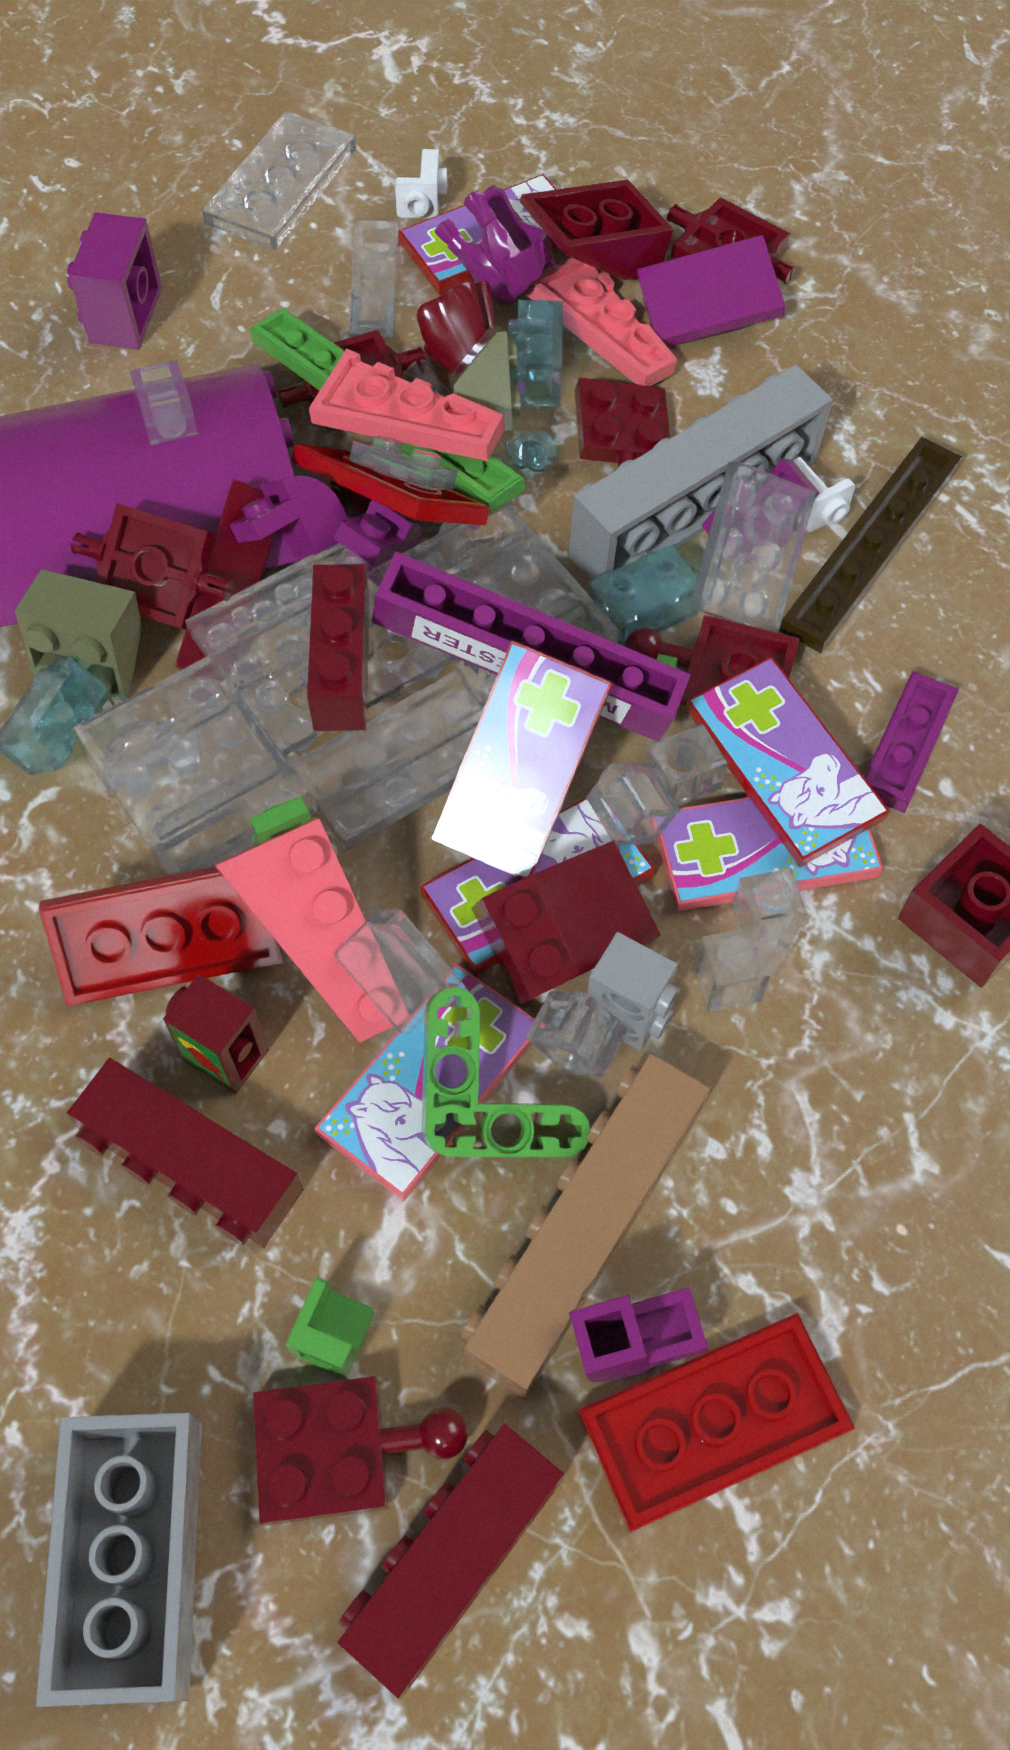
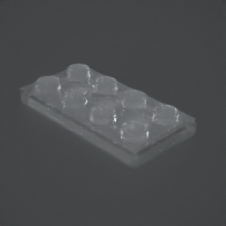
[202,110,357,250]

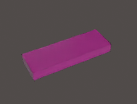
[864,671,959,813]

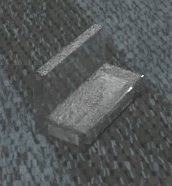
[334,909,470,1034]

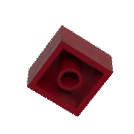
[897,823,1010,988]

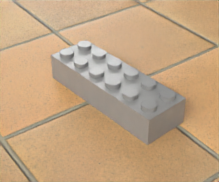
[569,364,834,594]

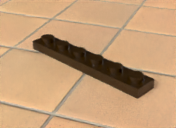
[779,436,962,653]

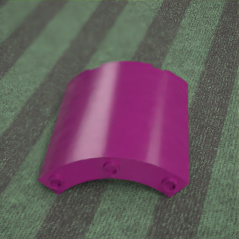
[0,363,314,627]

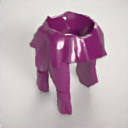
[435,185,555,303]

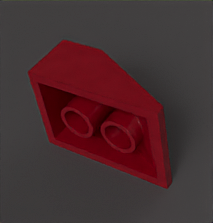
[520,179,674,281]
[471,840,661,1005]

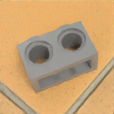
[584,932,680,1051]

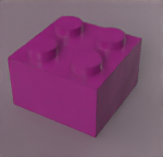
[67,212,162,350]

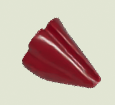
[416,280,495,374]

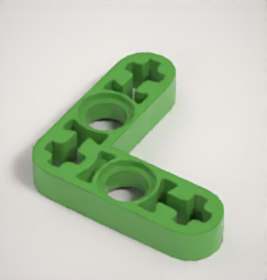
[422,987,590,1158]

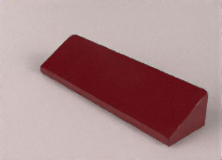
[175,479,276,687]

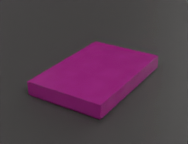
[637,235,785,347]

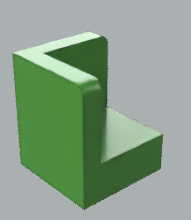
[285,1276,375,1379]

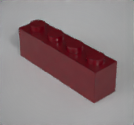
[67,1057,304,1248]
[337,1423,565,1699]

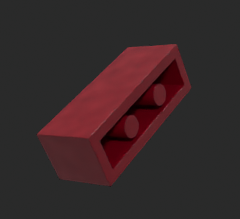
[307,564,370,731]

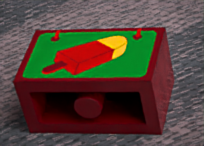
[163,973,269,1094]

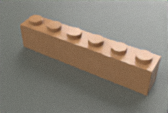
[461,1053,711,1400]

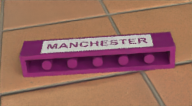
[371,551,691,742]

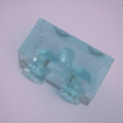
[509,300,563,406]
[587,545,703,647]
[0,656,109,776]

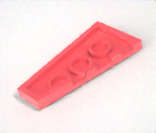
[524,258,677,386]
[309,349,505,461]
[214,817,409,1043]

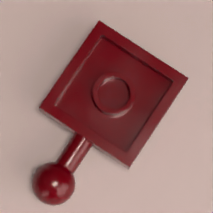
[574,377,671,467]
[625,615,800,706]
[253,1376,468,1526]

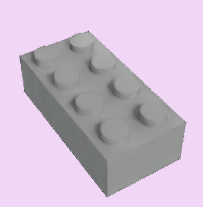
[36,1413,202,1707]

